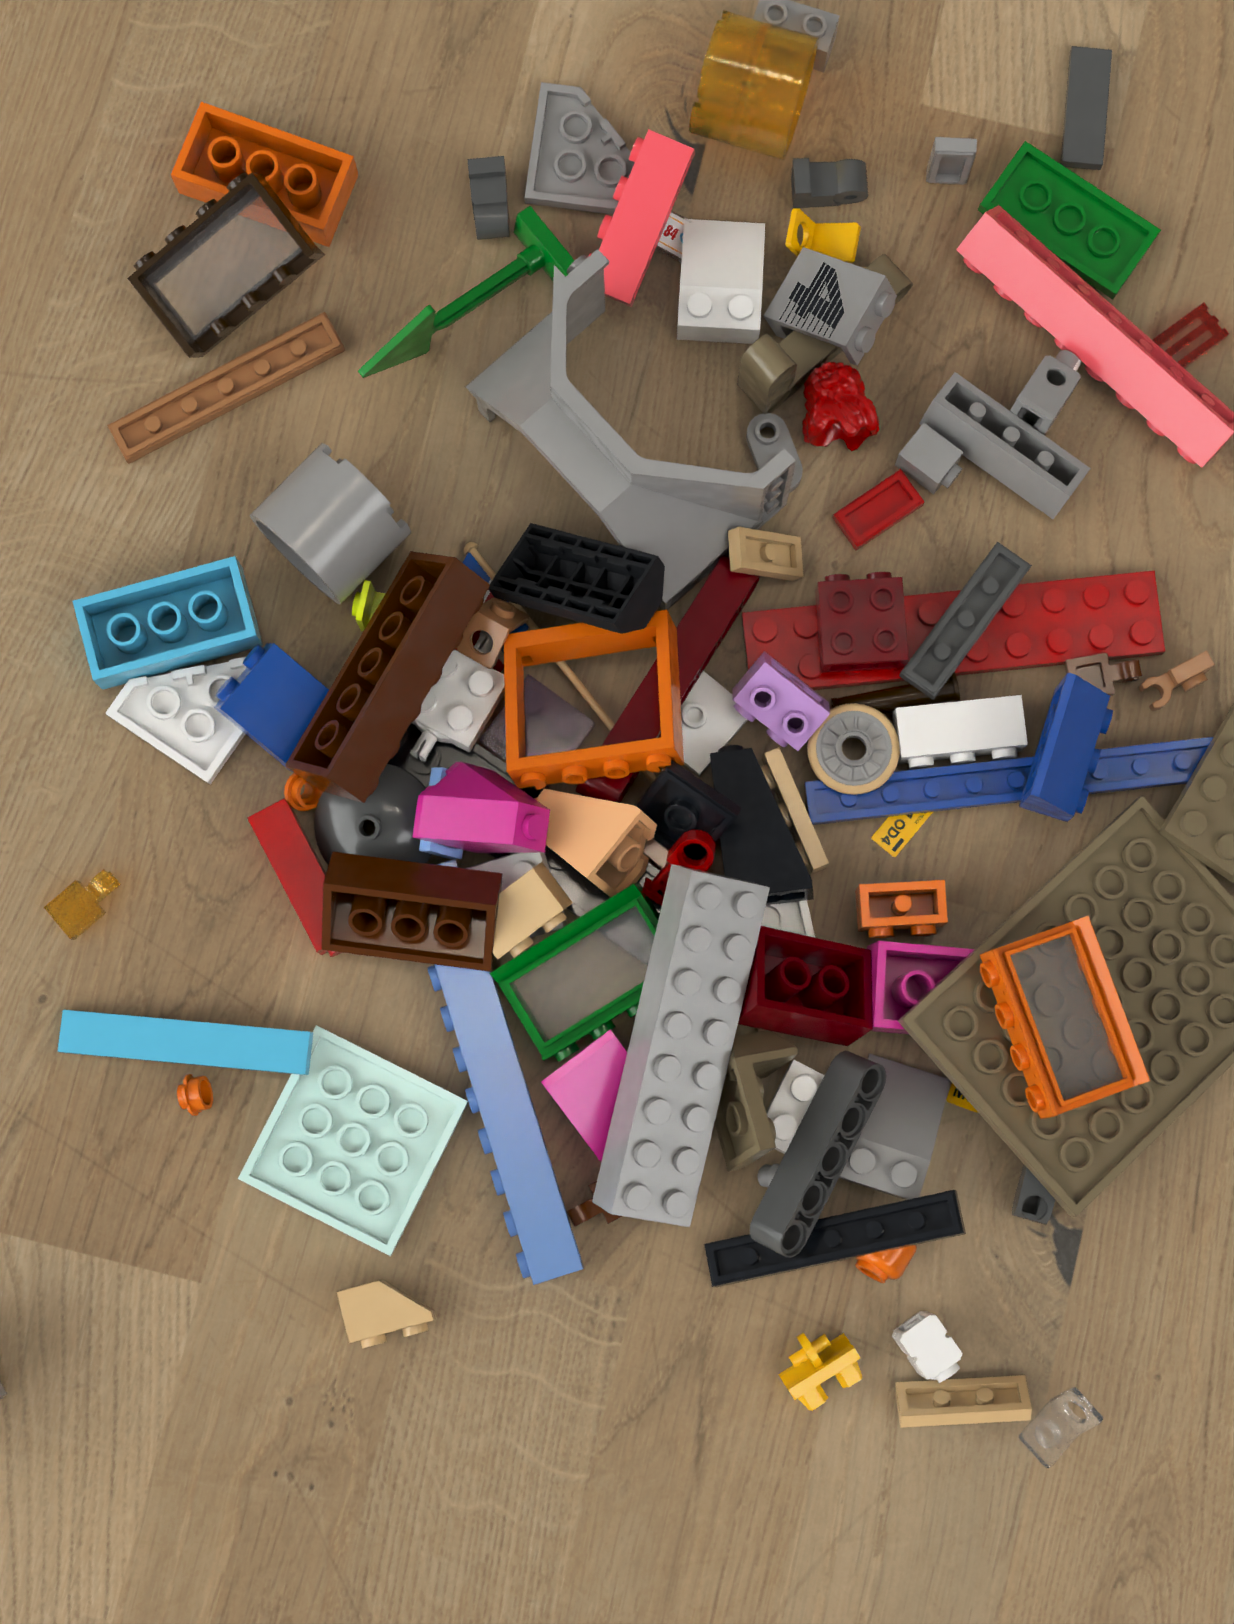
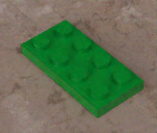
[978,141,1161,299]

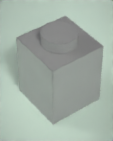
[895,423,963,495]

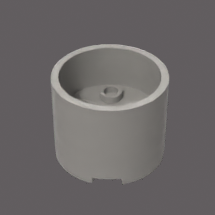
[250,443,411,604]

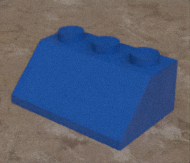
[1019,673,1113,822]

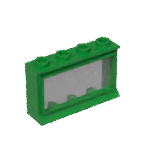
[489,883,659,1062]

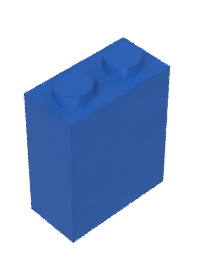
[214,643,329,772]

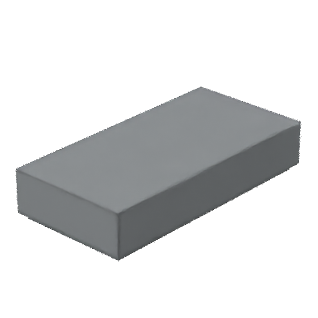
[926,137,977,185]

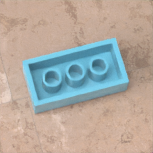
[73,556,263,690]

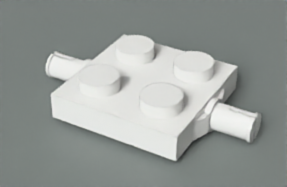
[410,633,505,761]

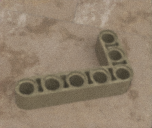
[737,254,913,414]

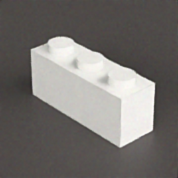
[892,695,1028,769]

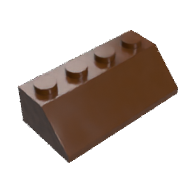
[322,852,503,972]

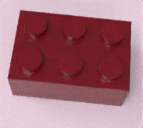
[738,926,873,1046]

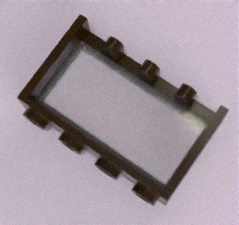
[127,172,325,358]

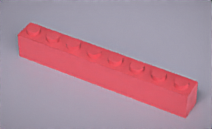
[956,205,1234,468]

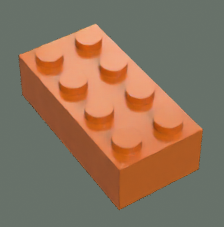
[171,102,359,247]

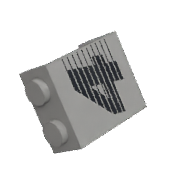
[763,247,897,366]

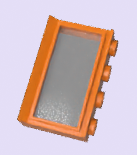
[980,916,1150,1119]

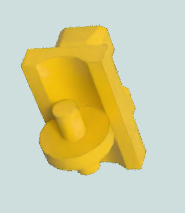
[778,1332,863,1411]

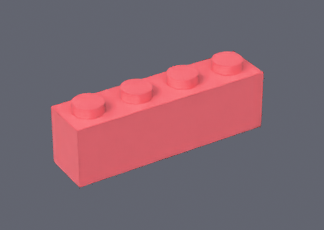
[588,129,695,307]

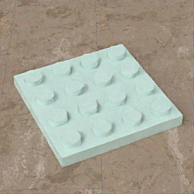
[238,1025,469,1256]

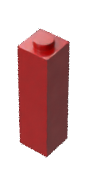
[247,798,343,957]

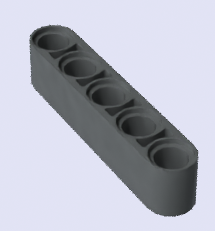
[750,1051,887,1258]

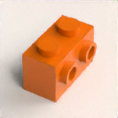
[855,880,948,938]

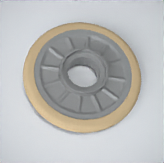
[807,703,900,795]

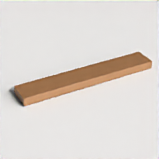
[107,312,345,464]

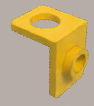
[785,208,861,263]

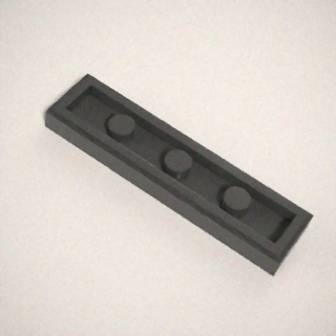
[899,542,1032,700]

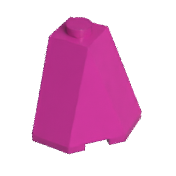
[412,762,550,853]

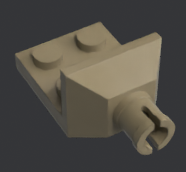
[715,1024,799,1172]

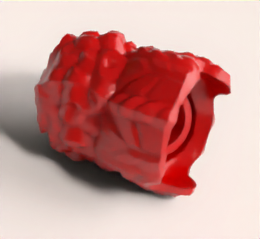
[802,361,880,451]

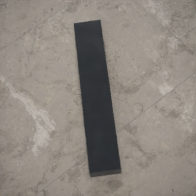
[704,1190,966,1287]

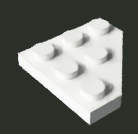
[105,657,247,784]

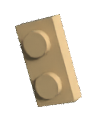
[728,527,804,581]

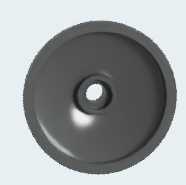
[314,763,432,865]

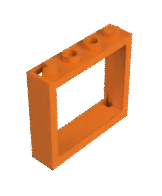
[504,609,684,790]

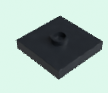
[634,760,741,860]

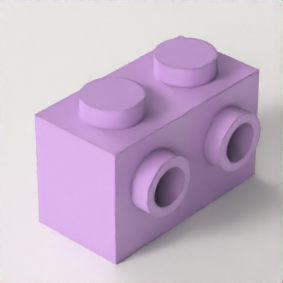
[732,651,831,751]

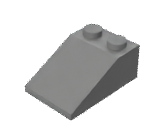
[839,1054,950,1200]

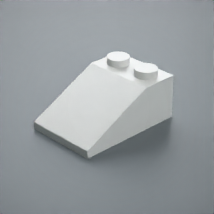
[677,219,765,344]

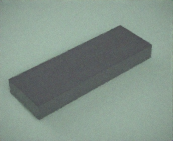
[1060,46,1112,170]

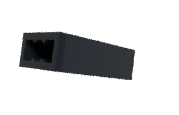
[710,745,814,905]

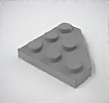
[524,82,635,215]

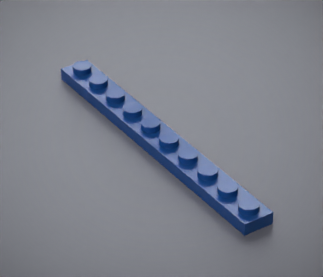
[804,737,1213,825]

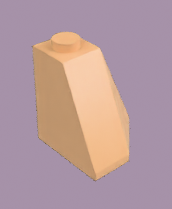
[534,789,657,897]

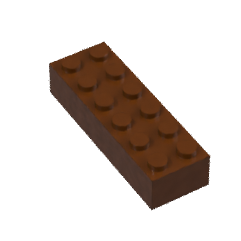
[285,551,490,803]

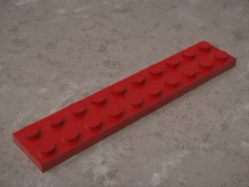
[741,570,1165,690]

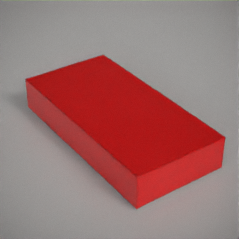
[832,469,924,550]

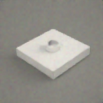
[681,671,748,777]

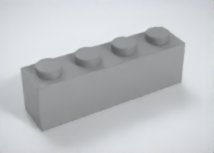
[919,372,1091,519]

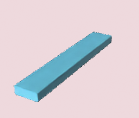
[57,1010,313,1075]

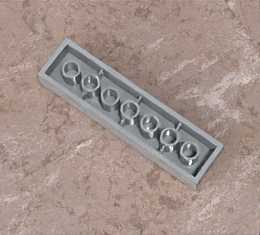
[592,864,770,1227]

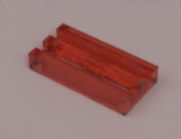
[1152,302,1229,369]

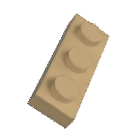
[761,747,829,874]
[895,1375,1032,1428]

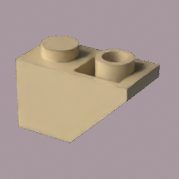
[492,862,573,960]
[337,1279,437,1348]

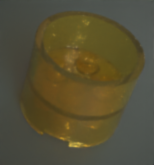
[689,10,819,160]

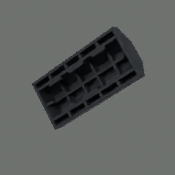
[488,523,665,634]

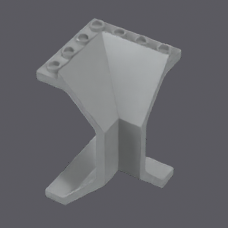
[466,249,796,610]

